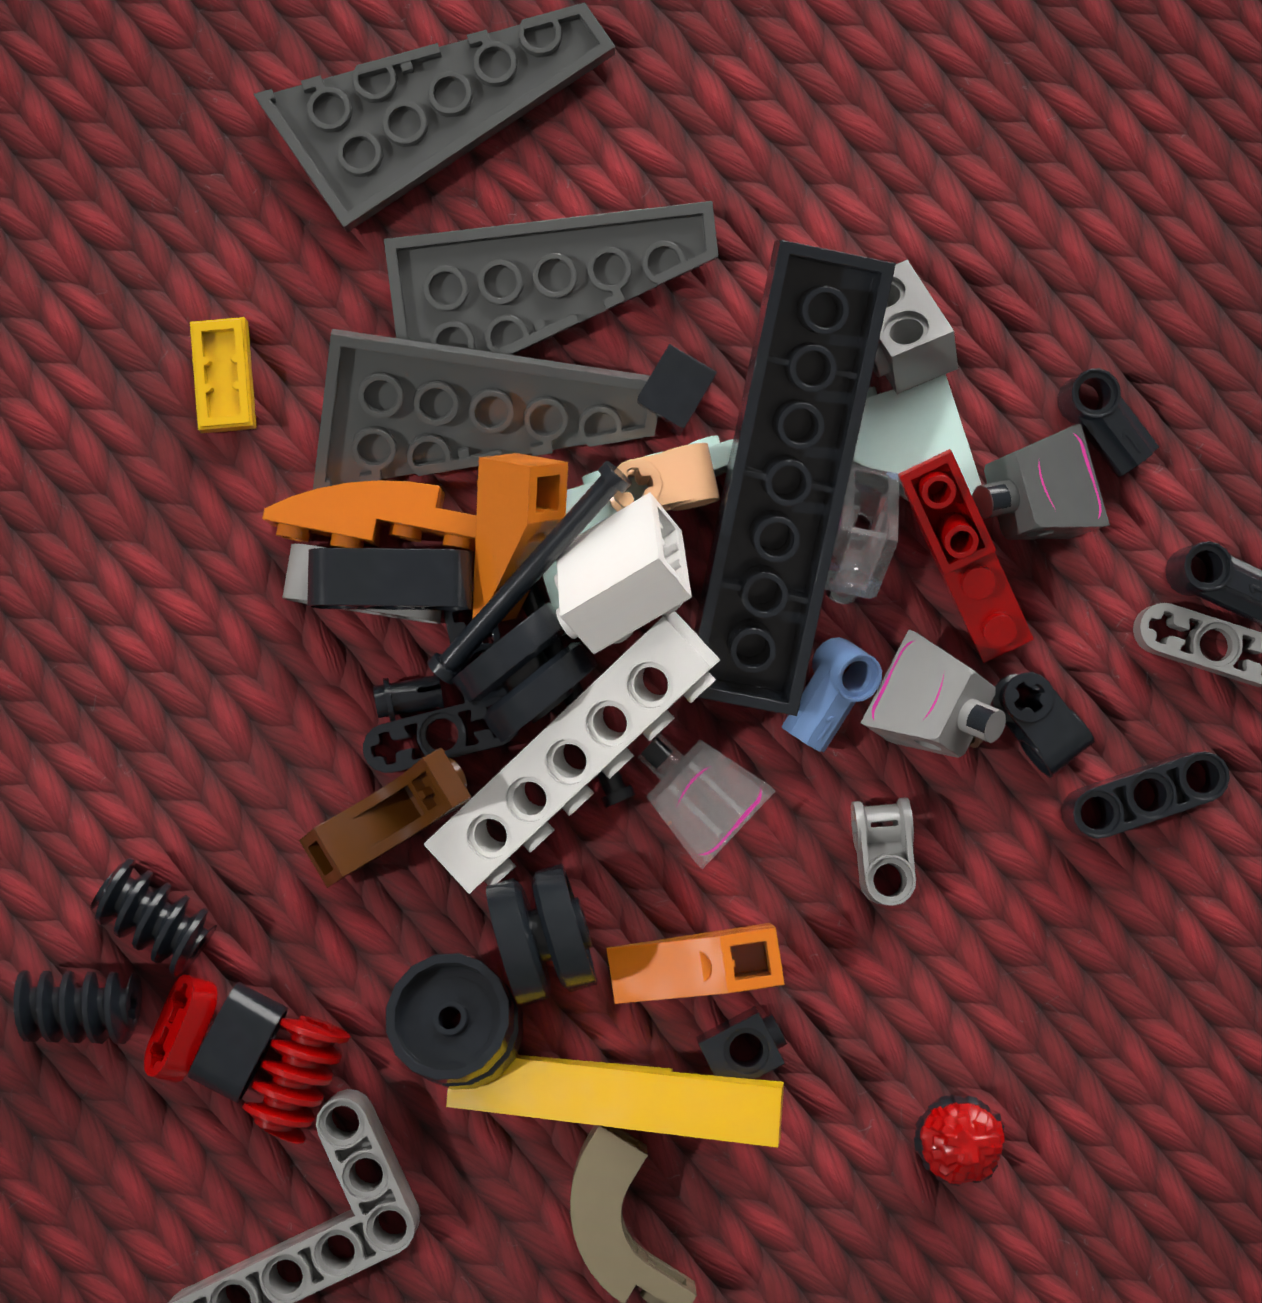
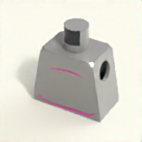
[861,630,1006,758]

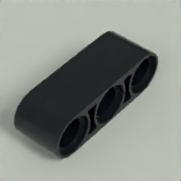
[307,548,472,611]
[1061,751,1230,839]

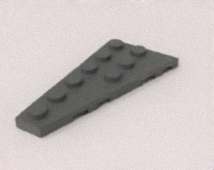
[384,201,718,355]
[313,329,658,490]

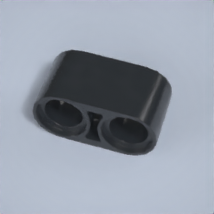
[187,982,289,1103]

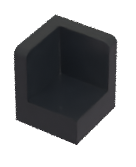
[637,344,717,436]

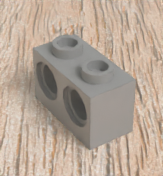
[873,260,958,394]

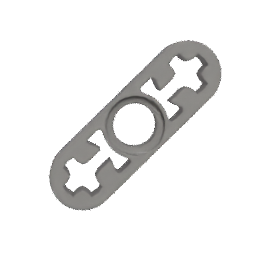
[1133,603,1262,687]

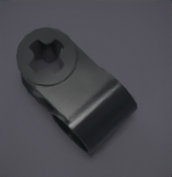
[992,672,1095,778]

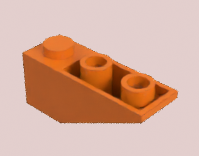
[472,453,568,621]
[607,923,785,1004]

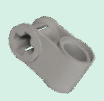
[851,797,916,906]

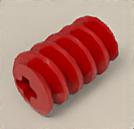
[242,1016,351,1144]

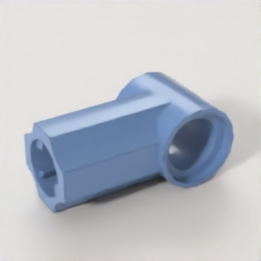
[781,637,882,753]

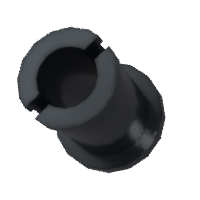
[373,674,444,722]

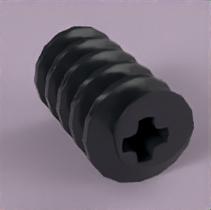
[90,857,217,976]
[13,970,142,1044]

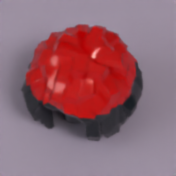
[914,1095,1005,1186]

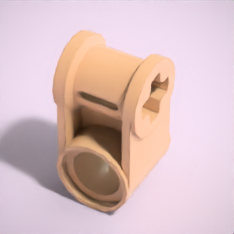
[610,443,720,512]

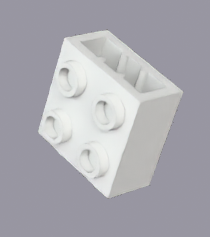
[554,492,692,654]

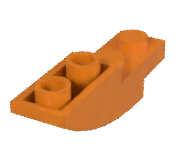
[262,480,477,552]

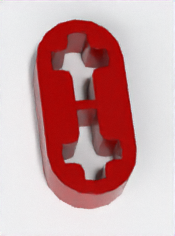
[144,974,218,1083]

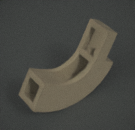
[570,1125,697,1303]

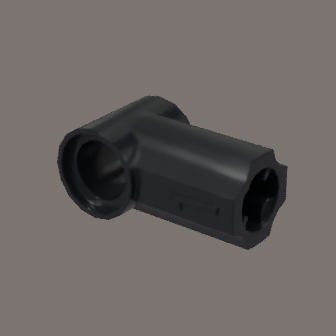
[1057,368,1159,477]
[1165,541,1262,625]

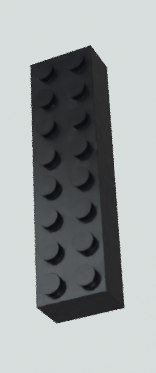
[694,240,896,716]

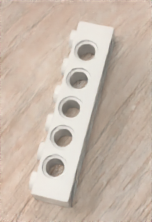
[424,611,720,894]

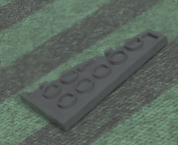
[253,2,615,233]

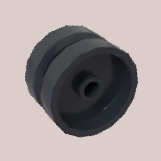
[451,602,599,742]
[486,864,597,1007]
[386,953,523,1090]

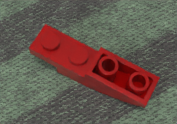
[898,449,1034,663]

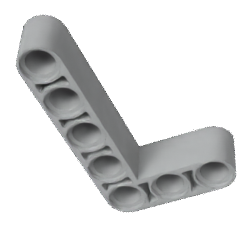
[168,1089,421,1303]

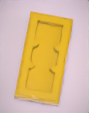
[190,317,257,433]

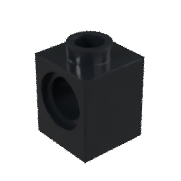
[696,1006,787,1079]

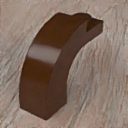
[299,747,471,888]

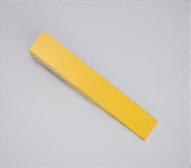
[446,1055,784,1148]

